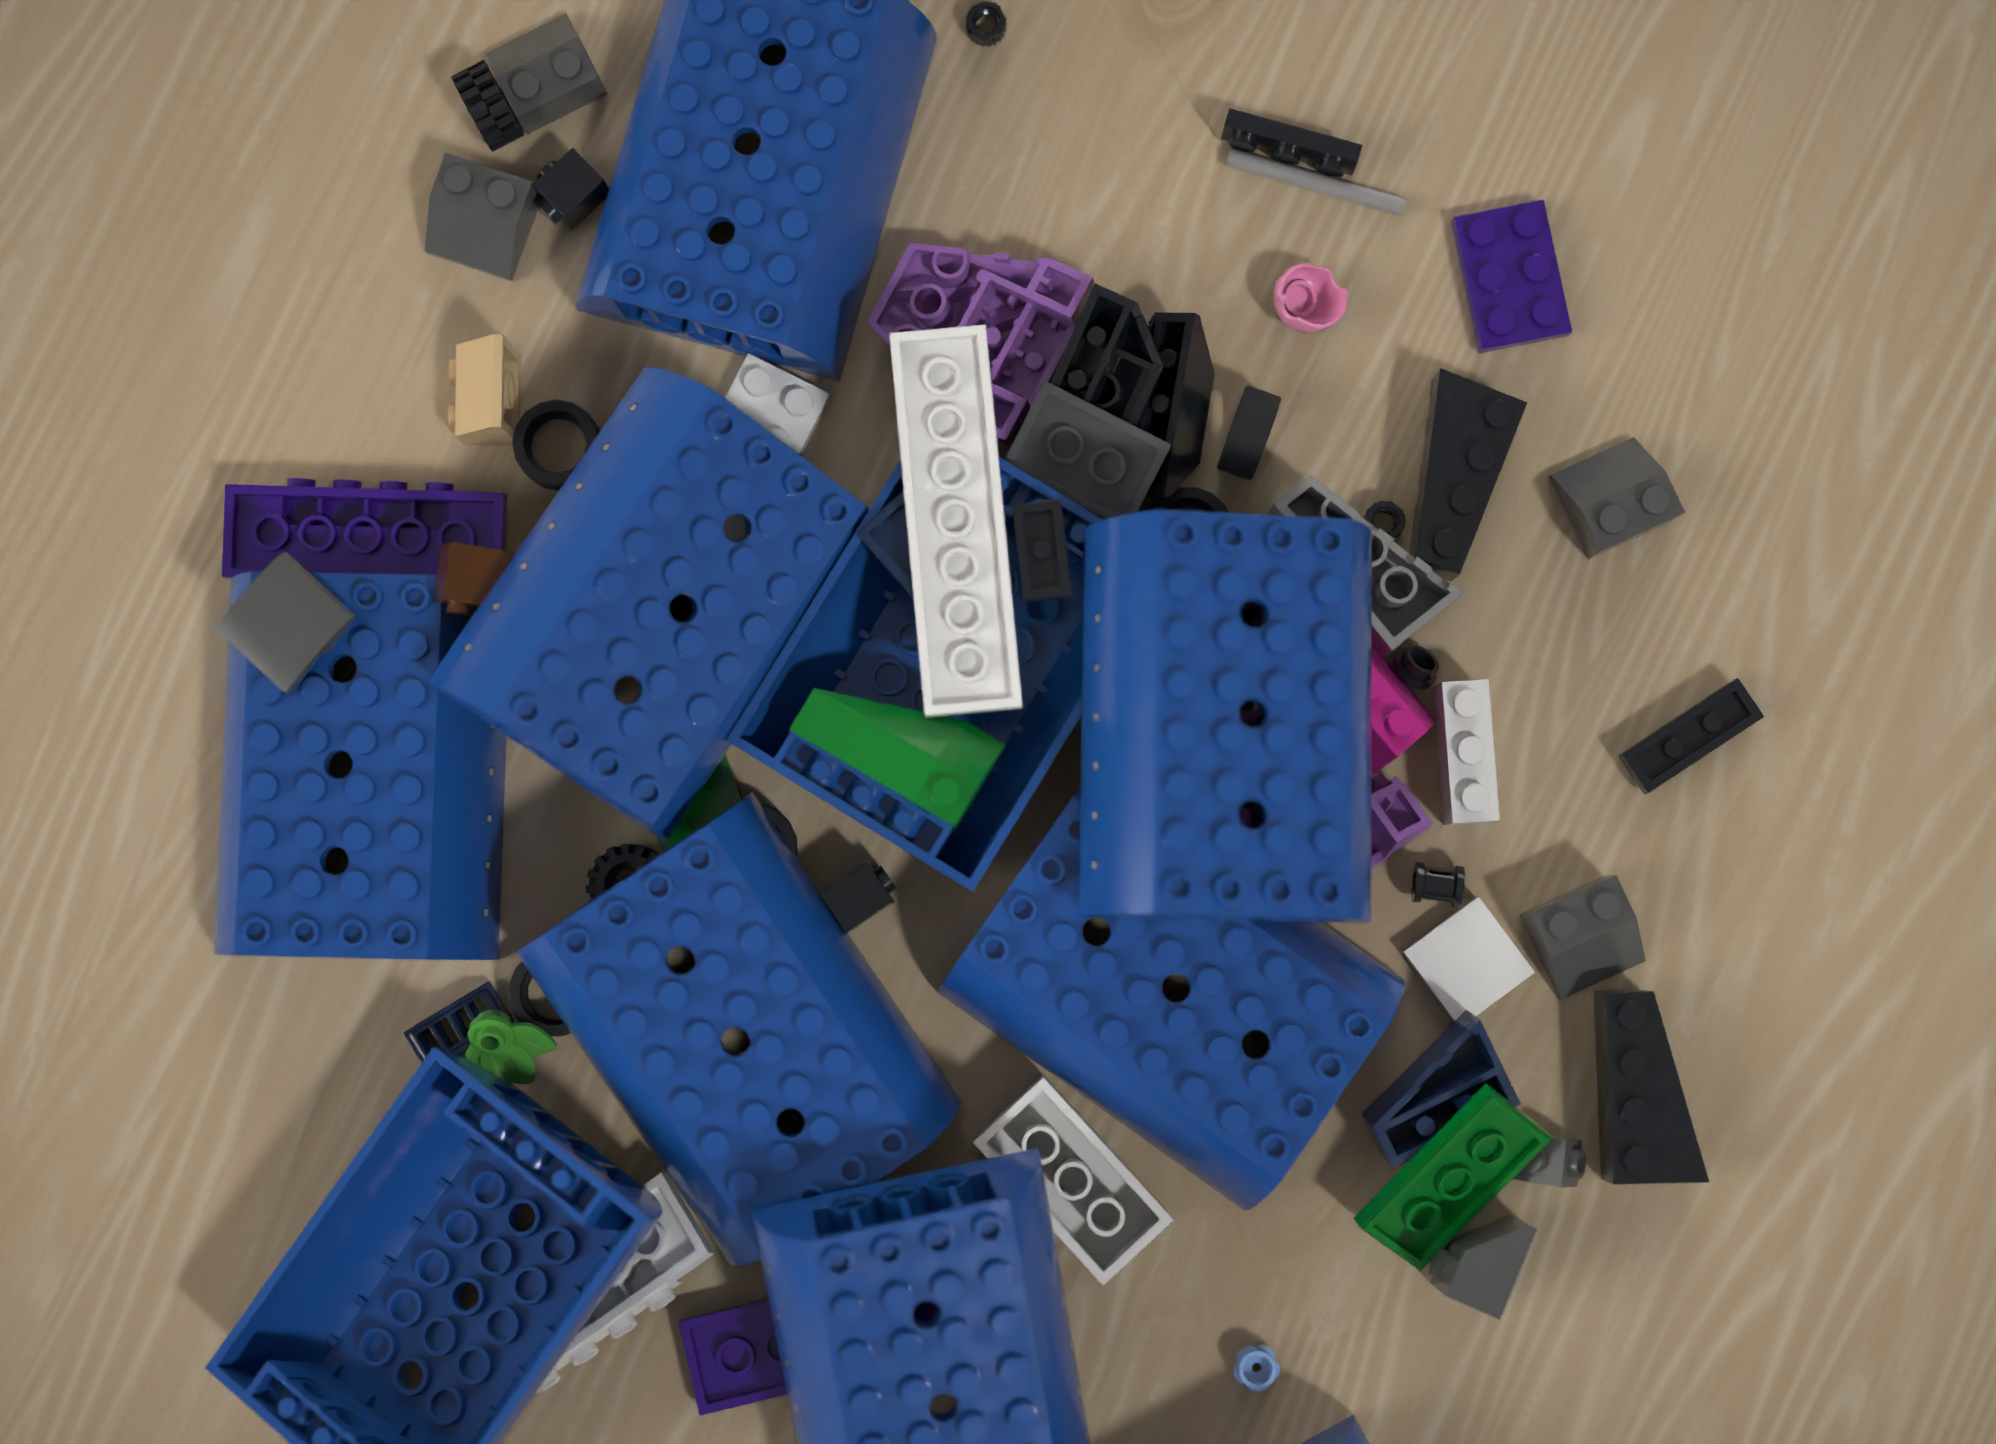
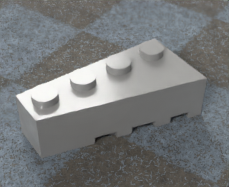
[1267,475,1465,657]

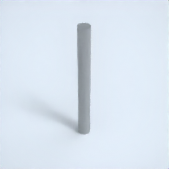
[1226,148,1407,216]

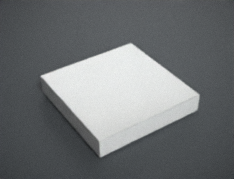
[1402,896,1535,1022]

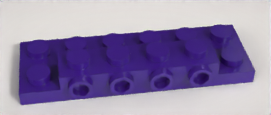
[222,478,507,579]

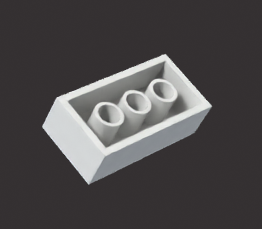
[973,1075,1173,1286]

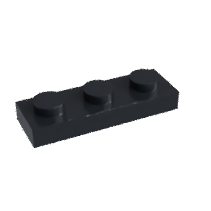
[1221,108,1363,177]
[1618,678,1764,794]

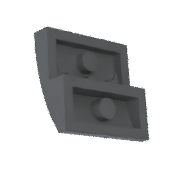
[215,552,356,693]

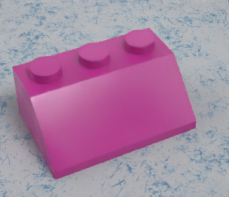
[1371,644,1437,775]

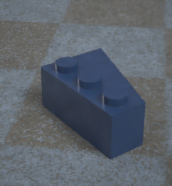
[1361,1010,1521,1169]

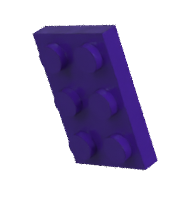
[1451,199,1572,354]

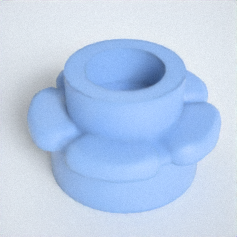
[1233,1344,1280,1392]

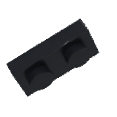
[1012,499,1072,603]

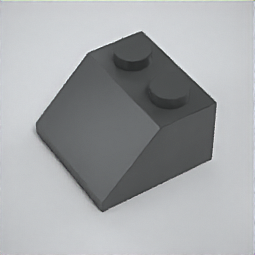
[485,13,608,135]
[425,153,541,281]
[1549,437,1685,559]
[1520,875,1646,1000]
[1429,1215,1537,1320]

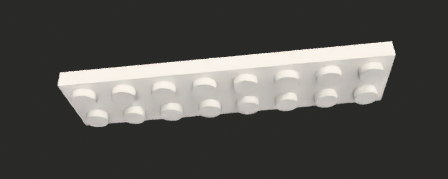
[889,325,1022,718]

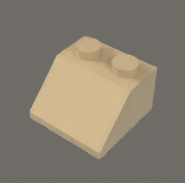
[448,334,521,445]

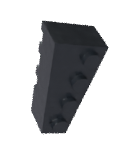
[1409,368,1528,582]
[1594,990,1710,1185]

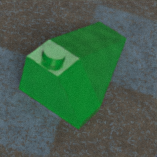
[789,688,1006,829]

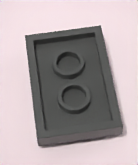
[1005,380,1172,519]

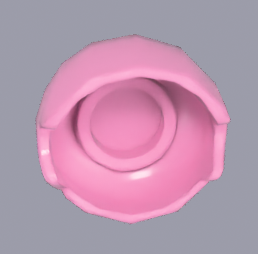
[1274,263,1348,334]

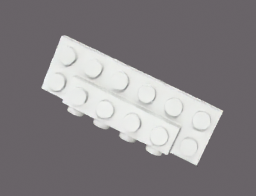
[468,1172,714,1393]

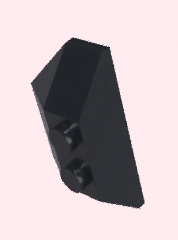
[1051,283,1164,427]
[1138,312,1215,498]

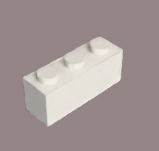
[1433,679,1500,825]

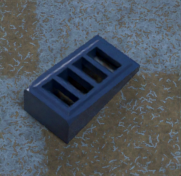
[404,981,514,1064]

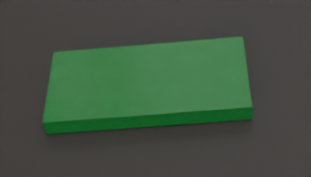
[1354,1084,1553,1271]

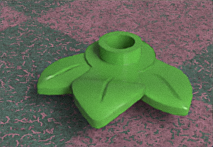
[465,1010,557,1084]

